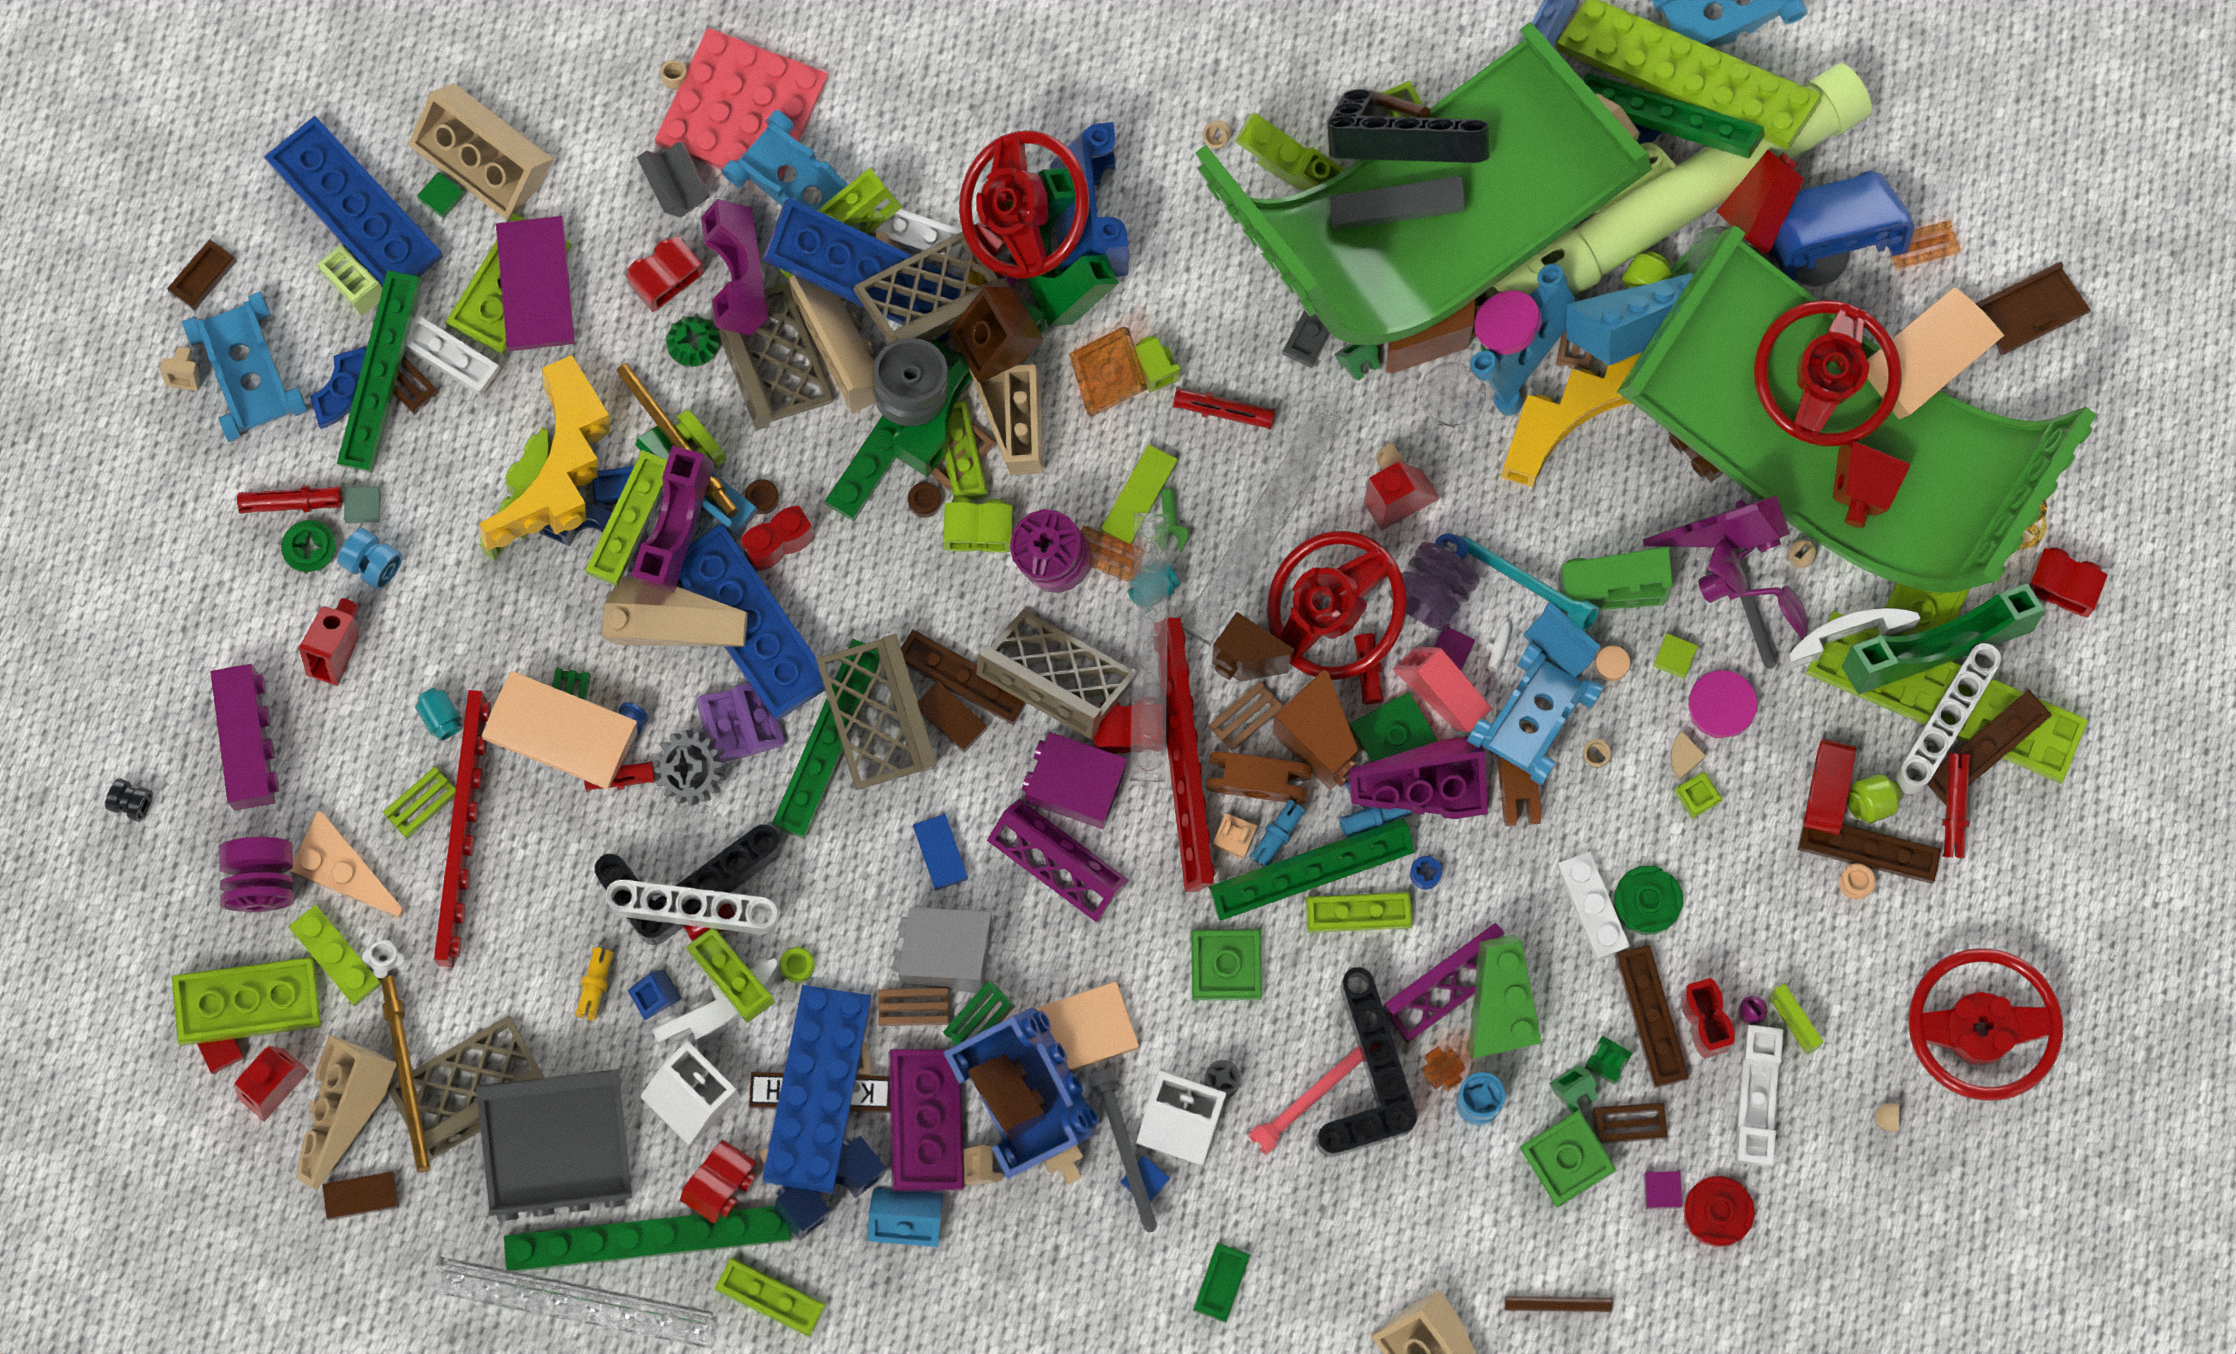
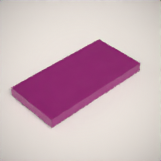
[496,216,575,352]
[888,1049,964,1191]

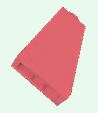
[1392,646,1492,732]

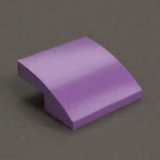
[696,683,786,762]

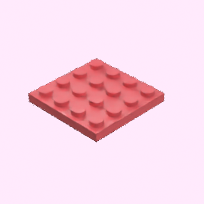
[655,28,828,181]

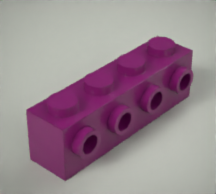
[210,664,279,811]

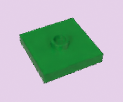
[1349,692,1438,763]

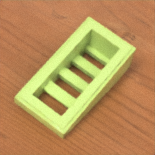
[316,244,382,315]

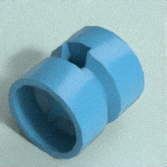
[337,528,403,590]
[1456,1072,1506,1126]

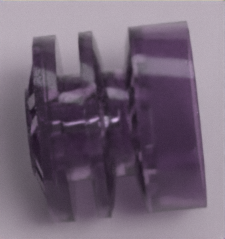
[1389,542,1480,631]

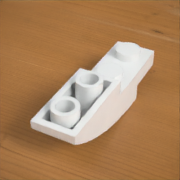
[652,958,780,1049]

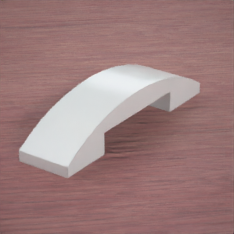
[1784,608,1920,671]
[1736,1025,1783,1167]

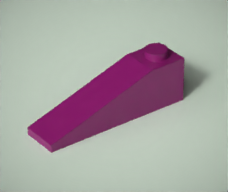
[1643,495,1790,551]
[1349,736,1488,819]

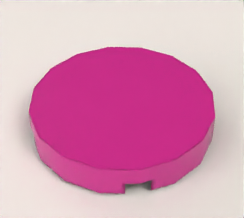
[1474,290,1542,355]
[1688,670,1757,739]

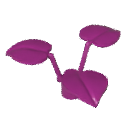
[1698,499,1808,641]

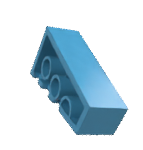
[1566,273,1694,366]

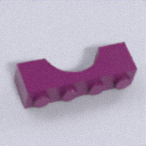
[701,199,768,336]
[631,446,715,592]

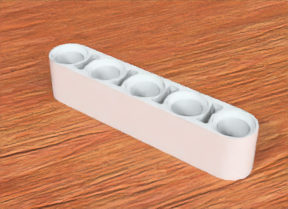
[1896,643,2001,794]
[605,880,779,934]

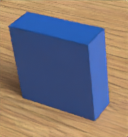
[1120,1155,1170,1202]

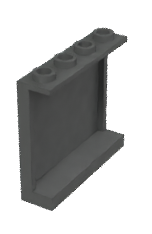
[475,1069,633,1221]

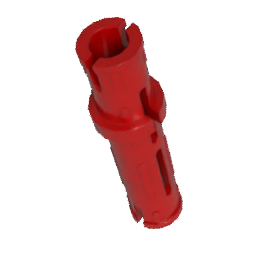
[1172,387,1275,430]
[237,485,343,514]
[1942,753,1971,858]

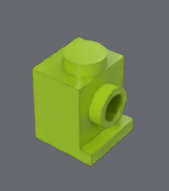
[1133,336,1180,393]

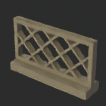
[853,232,1011,343]
[710,283,834,431]
[976,609,1138,739]
[816,633,937,791]
[387,1015,545,1161]

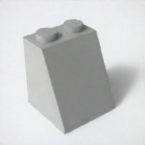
[893,907,993,993]

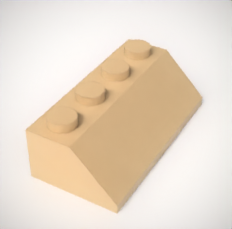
[408,83,554,221]
[788,275,875,414]

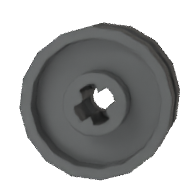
[873,338,948,426]

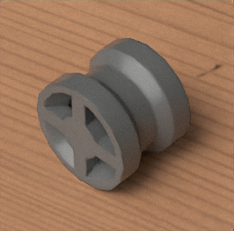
[1205,1060,1240,1099]

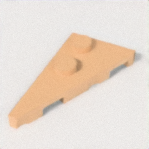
[289,811,404,919]

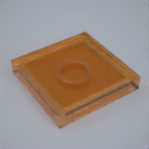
[1069,327,1147,416]

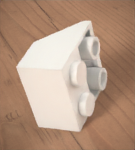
[640,1041,740,1146]
[1136,1070,1226,1166]

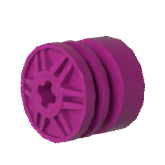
[1010,509,1092,593]
[219,837,294,913]

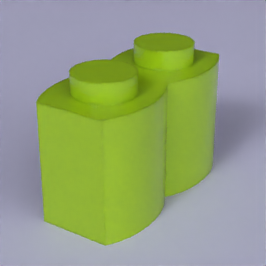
[943,498,1013,553]

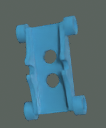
[1651,0,1808,48]
[721,109,849,210]
[1470,264,1578,416]
[182,291,308,442]
[1467,643,1605,786]

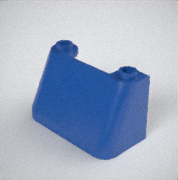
[1050,122,1129,277]
[1769,171,1915,281]

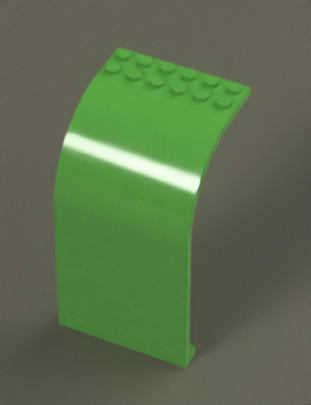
[1195,22,1652,345]
[1617,225,2097,593]

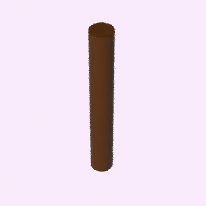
[1368,90,1431,118]
[1504,1296,1612,1312]

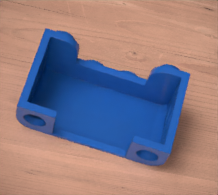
[943,1007,1099,1179]

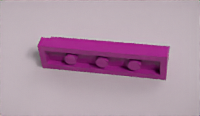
[986,799,1129,922]
[1383,923,1505,1043]

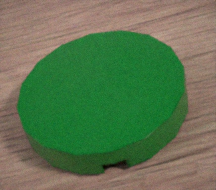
[1613,866,1683,935]

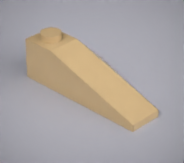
[602,577,748,647]
[296,1035,397,1189]
[1371,1289,1476,1354]

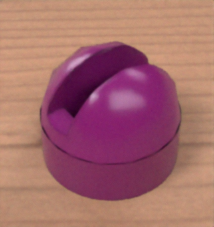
[1738,996,1768,1025]

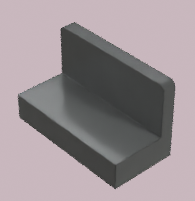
[636,142,710,218]

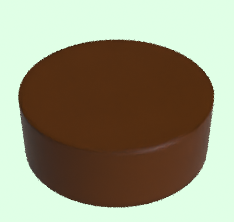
[745,479,779,514]
[908,482,942,518]

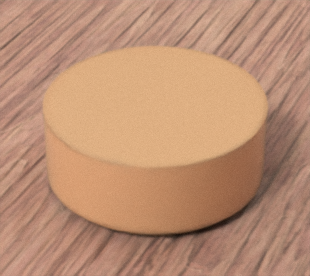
[1595,645,1630,682]
[1839,863,1876,900]

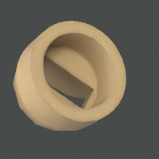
[660,60,687,90]
[1202,120,1231,149]
[1376,441,1406,469]
[1788,540,1816,568]
[1583,739,1611,768]
[1875,1103,1900,1132]

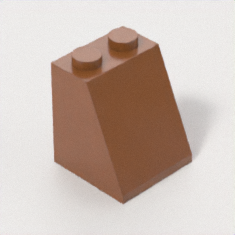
[1386,299,1481,373]
[1272,669,1358,790]

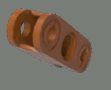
[1496,723,1541,827]
[1205,752,1312,804]

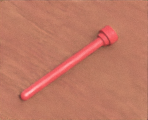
[1248,1043,1381,1155]

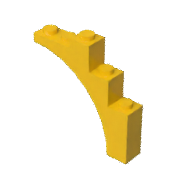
[1501,352,1642,488]
[480,355,610,551]

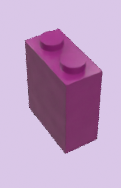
[1021,732,1127,830]

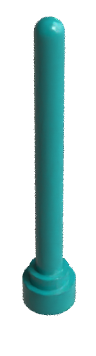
[1462,536,1599,631]

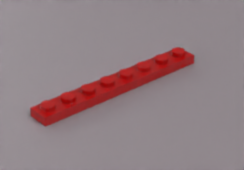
[1153,617,1215,892]
[434,690,491,967]

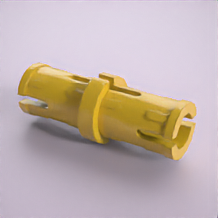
[574,947,614,1021]

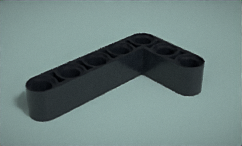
[1327,89,1490,163]
[594,824,782,945]
[1316,967,1417,1157]

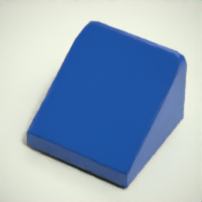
[628,970,681,1020]

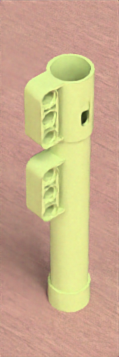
[1483,63,1873,300]

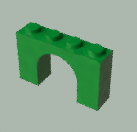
[1010,168,1119,327]

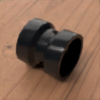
[105,778,153,822]

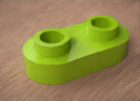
[675,409,727,468]

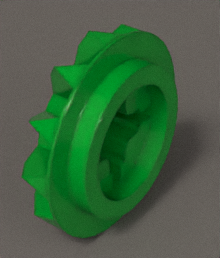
[666,314,720,367]
[281,520,337,574]

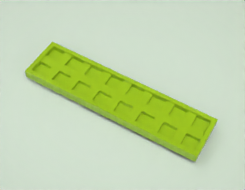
[1556,0,1821,150]
[1805,611,2088,784]

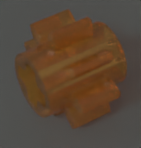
[1421,1046,1465,1092]

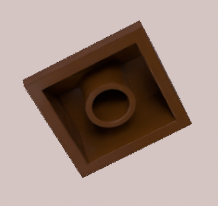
[949,286,1043,382]
[1212,612,1294,682]
[968,1054,1047,1141]

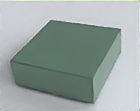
[344,486,381,523]

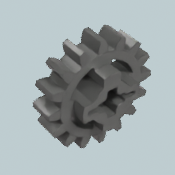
[653,730,728,805]

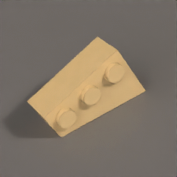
[969,364,1044,475]

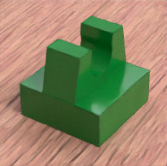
[1334,344,1381,381]
[1584,1035,1633,1085]
[1549,1065,1598,1113]

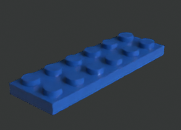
[264,116,444,288]
[762,197,963,343]
[678,524,833,722]
[763,985,871,1194]

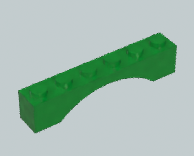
[892,297,1046,477]
[1842,583,2045,695]

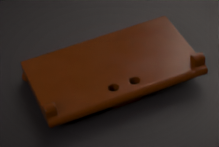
[1975,262,2091,355]

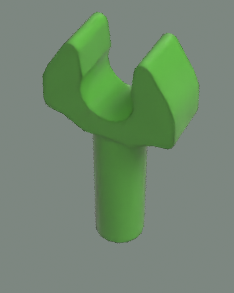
[1154,489,1188,553]

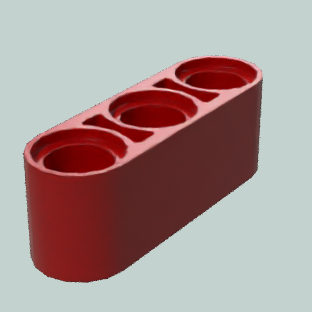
[1803,738,1856,836]

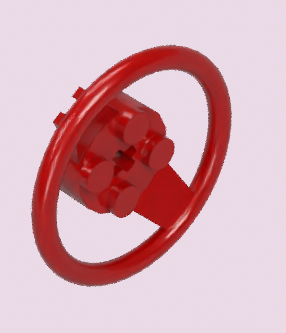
[959,130,1089,279]
[1754,300,1902,446]
[1267,531,1407,680]
[1908,948,2064,1101]

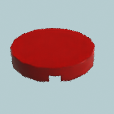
[1683,1176,1755,1248]

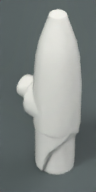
[1486,621,1510,672]

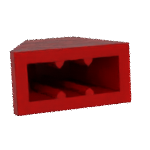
[1716,149,1804,255]
[1364,461,1440,531]

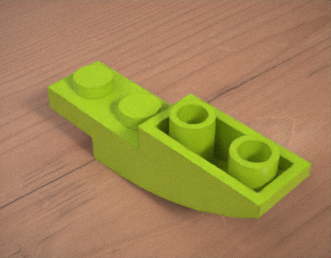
[1234,112,1345,191]
[479,427,552,561]

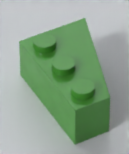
[1559,546,1673,612]
[1467,934,1542,1058]

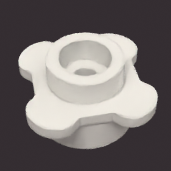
[362,939,404,978]

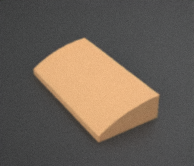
[1867,287,2004,420]
[482,671,638,790]

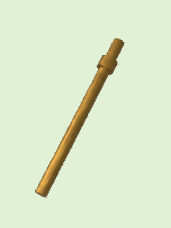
[617,363,738,518]
[381,976,431,1173]

